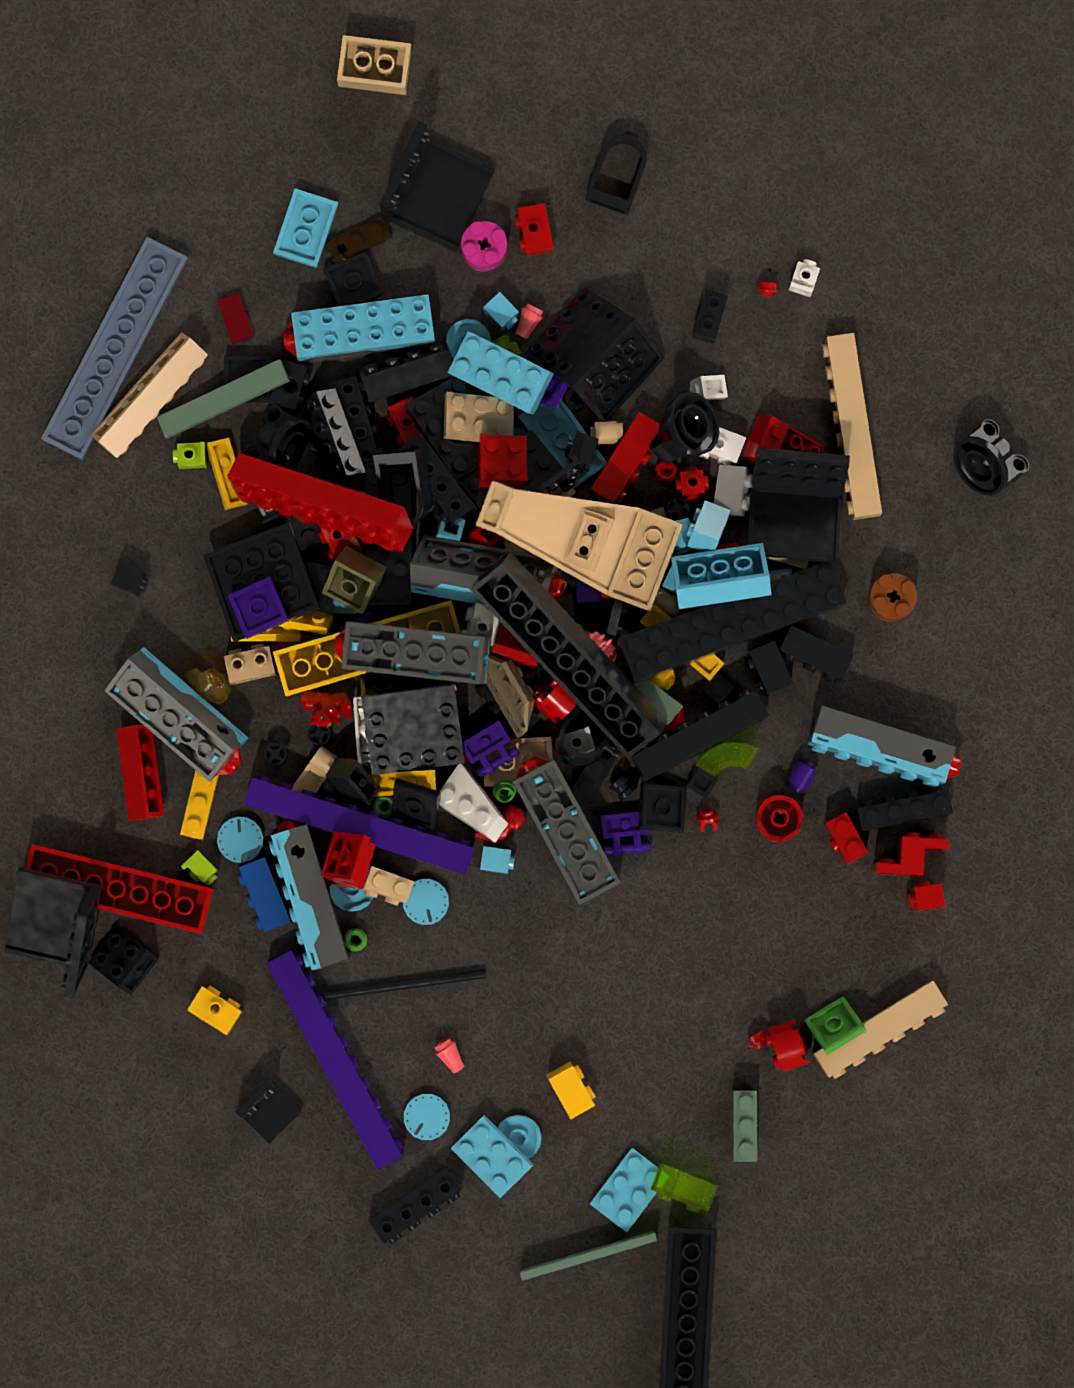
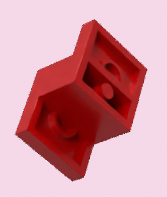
[491,622,538,669]
[321,832,375,889]
[872,832,949,877]

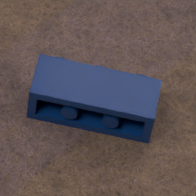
[237,857,292,933]

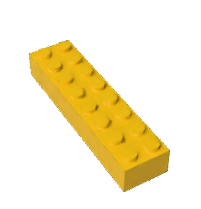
[273,600,461,696]

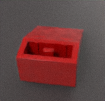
[740,415,825,464]

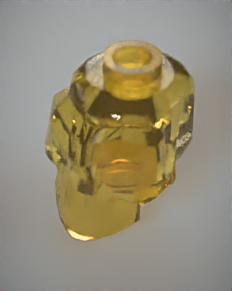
[185,668,232,704]

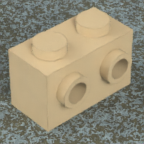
[224,643,276,685]
[363,866,414,906]

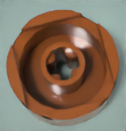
[868,573,917,622]

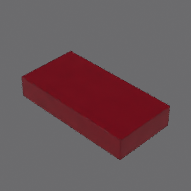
[217,293,253,344]

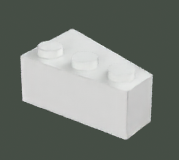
[439,764,508,842]

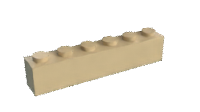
[90,332,208,458]
[813,981,948,1079]

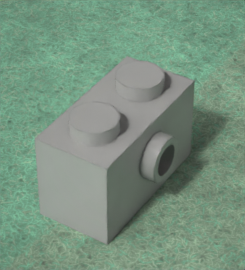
[713,465,752,517]

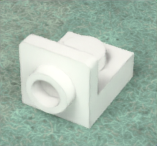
[689,375,728,400]

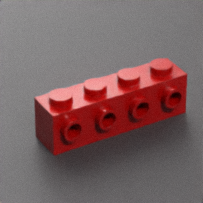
[591,412,660,503]
[116,725,164,821]

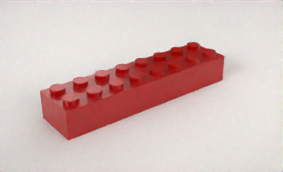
[227,453,413,552]
[26,844,215,935]

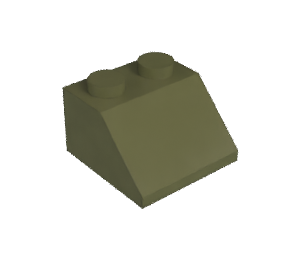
[322,546,386,615]

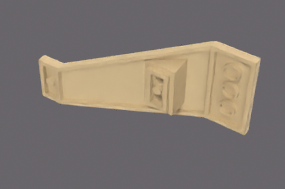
[476,481,683,611]

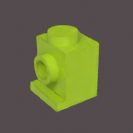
[173,442,207,469]
[181,850,218,887]

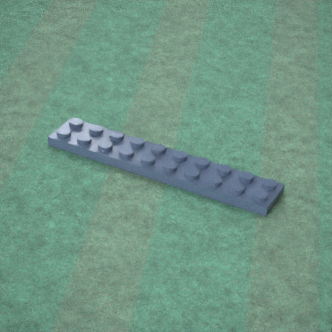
[41,237,188,461]

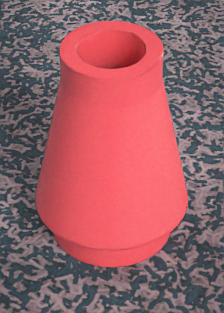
[515,303,543,339]
[434,1037,465,1074]

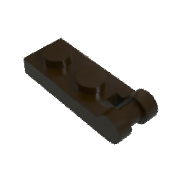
[324,217,392,264]

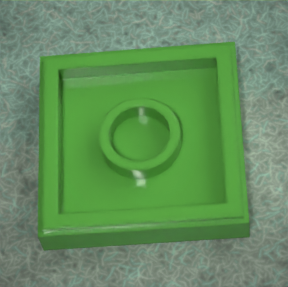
[804,996,867,1055]

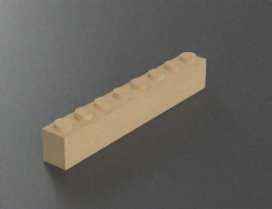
[822,333,882,520]

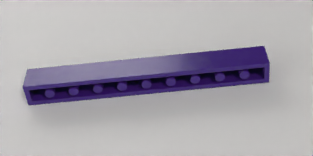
[244,775,474,875]
[267,950,404,1170]

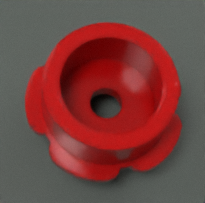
[756,281,778,297]
[655,461,678,482]
[747,1030,768,1050]

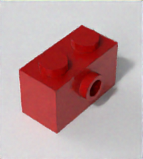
[514,203,554,257]
[386,396,420,447]
[824,812,868,865]
[906,881,946,912]

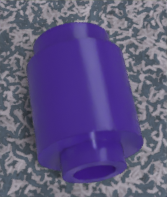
[786,759,817,794]

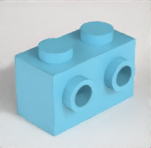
[686,501,731,552]

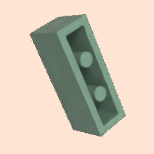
[732,1090,757,1162]

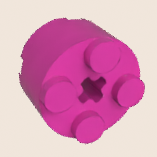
[461,221,507,272]

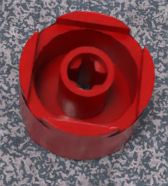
[533,674,577,723]
[755,795,803,843]
[765,1019,810,1072]

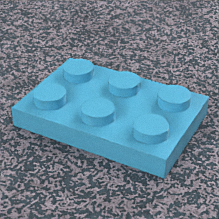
[273,189,339,268]
[451,1115,534,1198]
[590,1148,669,1232]

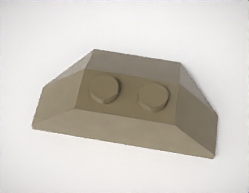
[486,653,535,738]

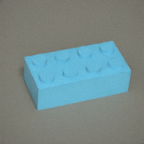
[447,331,554,415]
[671,543,771,609]

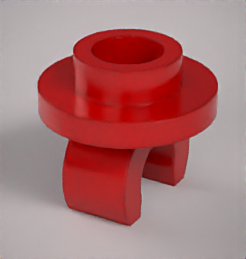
[696,808,719,832]

